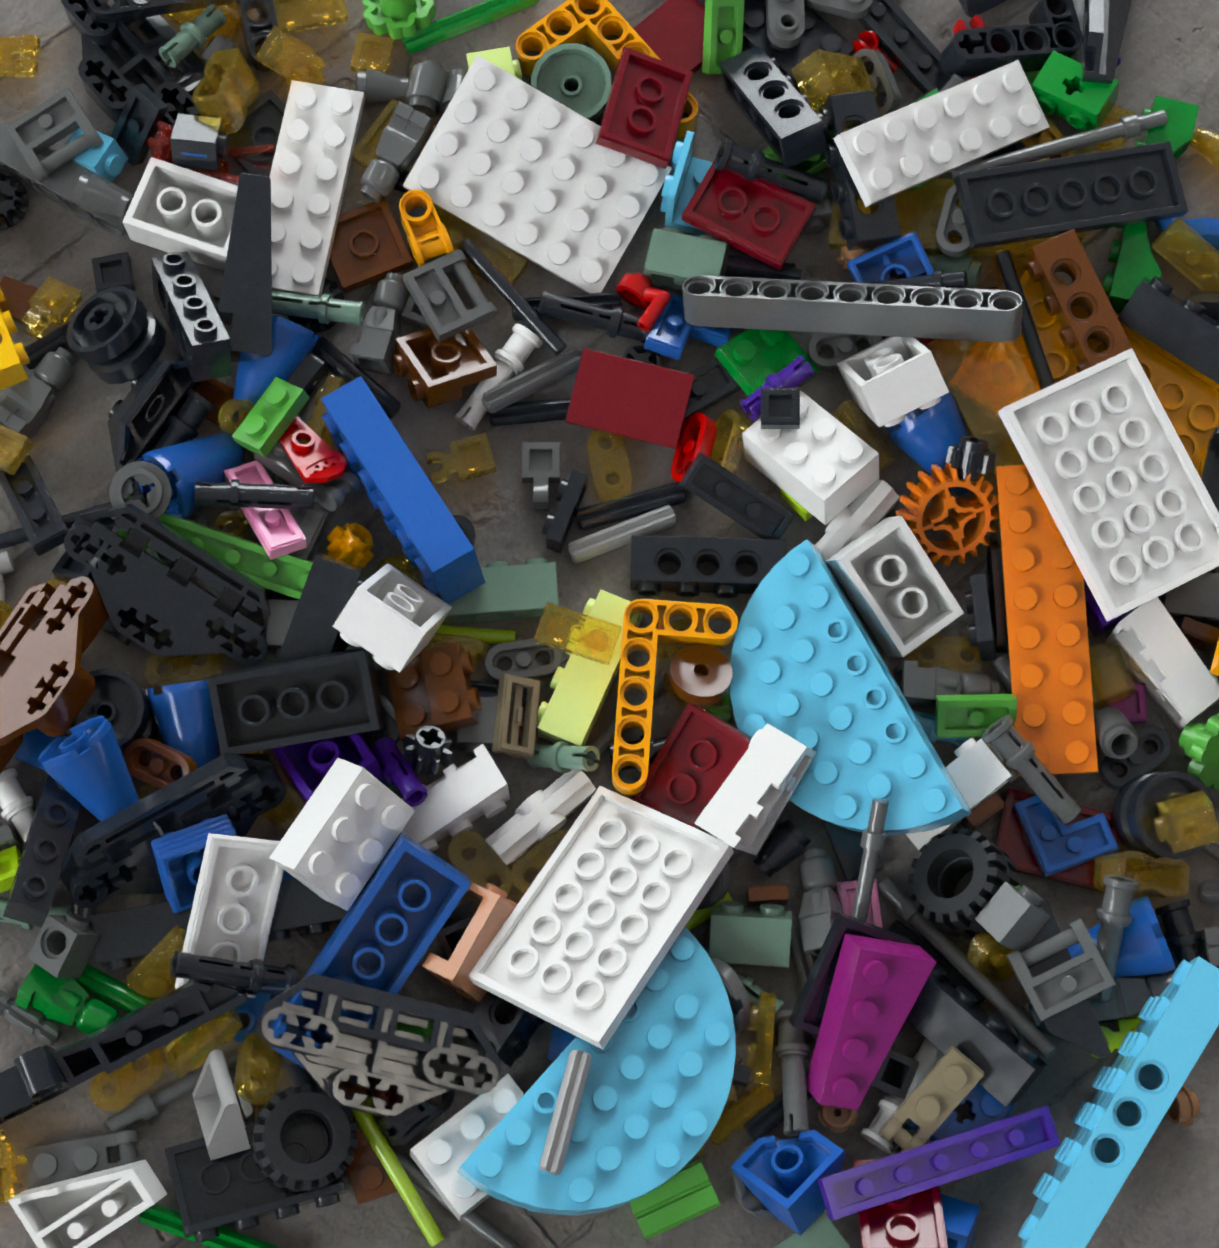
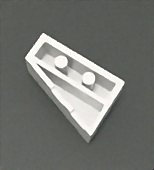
[1105,597,1219,730]
[694,724,817,855]
[906,738,1017,850]
[398,744,510,852]
[8,1159,167,1248]

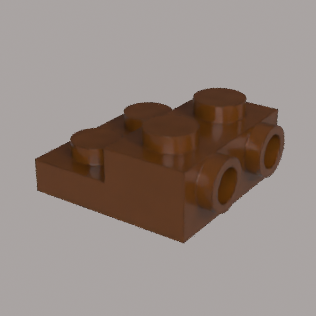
[392,328,497,409]
[387,642,482,742]

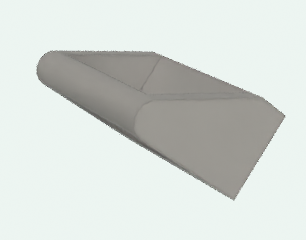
[192,1049,250,1161]

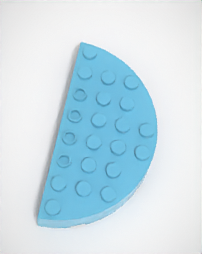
[730,539,972,836]
[458,927,736,1215]
[1018,956,1219,1248]

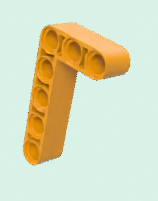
[516,0,698,139]
[612,599,738,796]

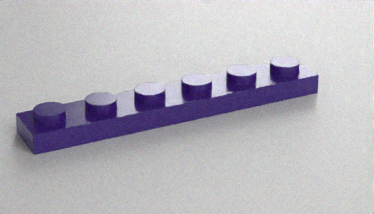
[817,1105,1061,1220]

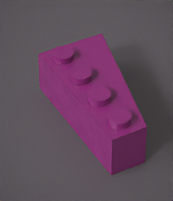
[806,933,936,1110]

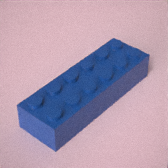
[321,376,486,604]
[269,833,471,1068]

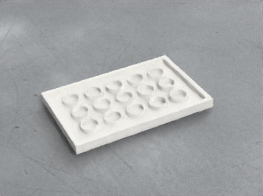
[403,55,672,293]
[998,348,1219,622]
[468,786,734,1050]

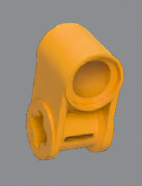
[399,190,454,267]

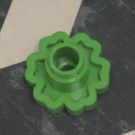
[362,0,436,40]
[1179,713,1219,790]

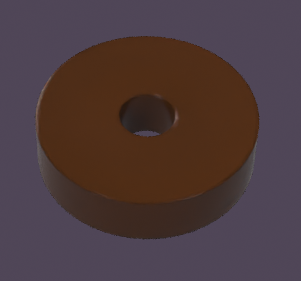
[668,644,733,705]

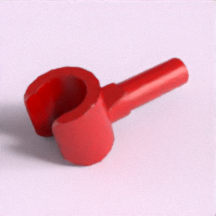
[851,31,899,73]

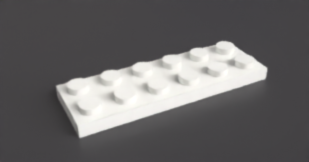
[833,60,1050,207]
[269,80,365,297]

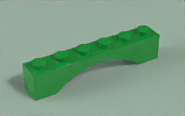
[1102,96,1199,314]

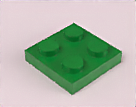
[714,329,820,396]

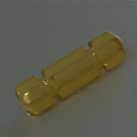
[709,1083,776,1146]

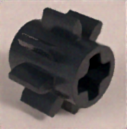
[945,436,996,481]
[403,726,452,775]

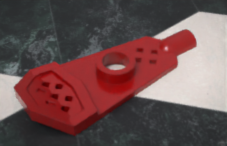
[278,416,347,483]

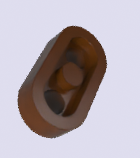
[124,738,198,789]

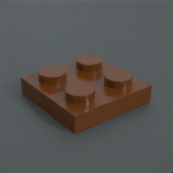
[330,198,413,294]

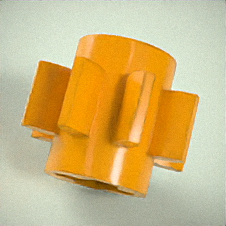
[326,523,374,568]

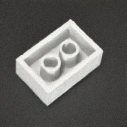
[123,157,238,271]
[837,336,949,427]
[742,387,879,525]
[826,516,964,657]
[332,563,452,673]
[269,758,415,911]
[410,1074,524,1221]

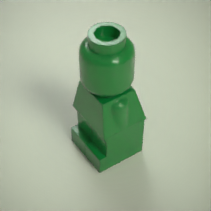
[15,963,119,1036]

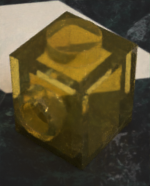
[1154,790,1219,853]

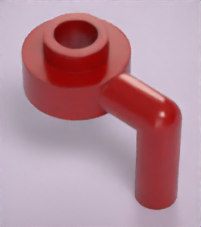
[616,273,670,332]

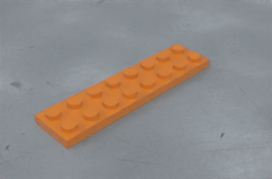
[996,464,1098,778]

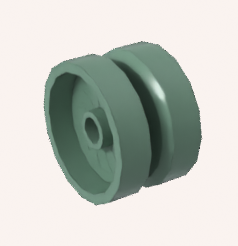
[531,43,612,126]

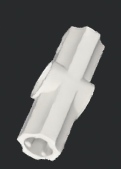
[815,479,899,574]
[485,769,597,867]

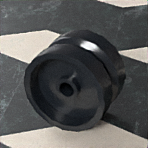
[66,286,166,384]
[65,668,158,757]
[1112,771,1217,859]

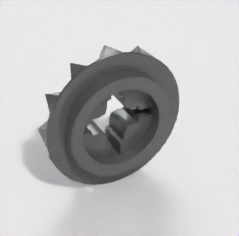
[109,461,173,520]

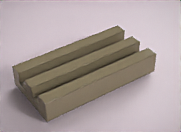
[492,674,541,759]

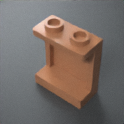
[422,882,517,1004]

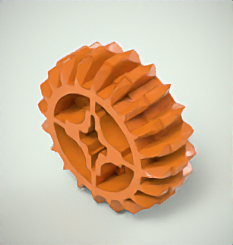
[896,463,999,566]

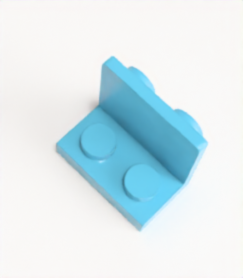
[660,130,713,236]

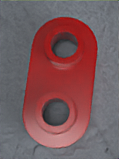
[671,412,717,483]

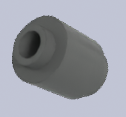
[405,60,448,118]
[1094,707,1138,759]

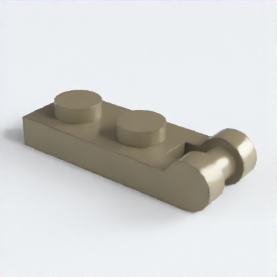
[878,1045,984,1152]

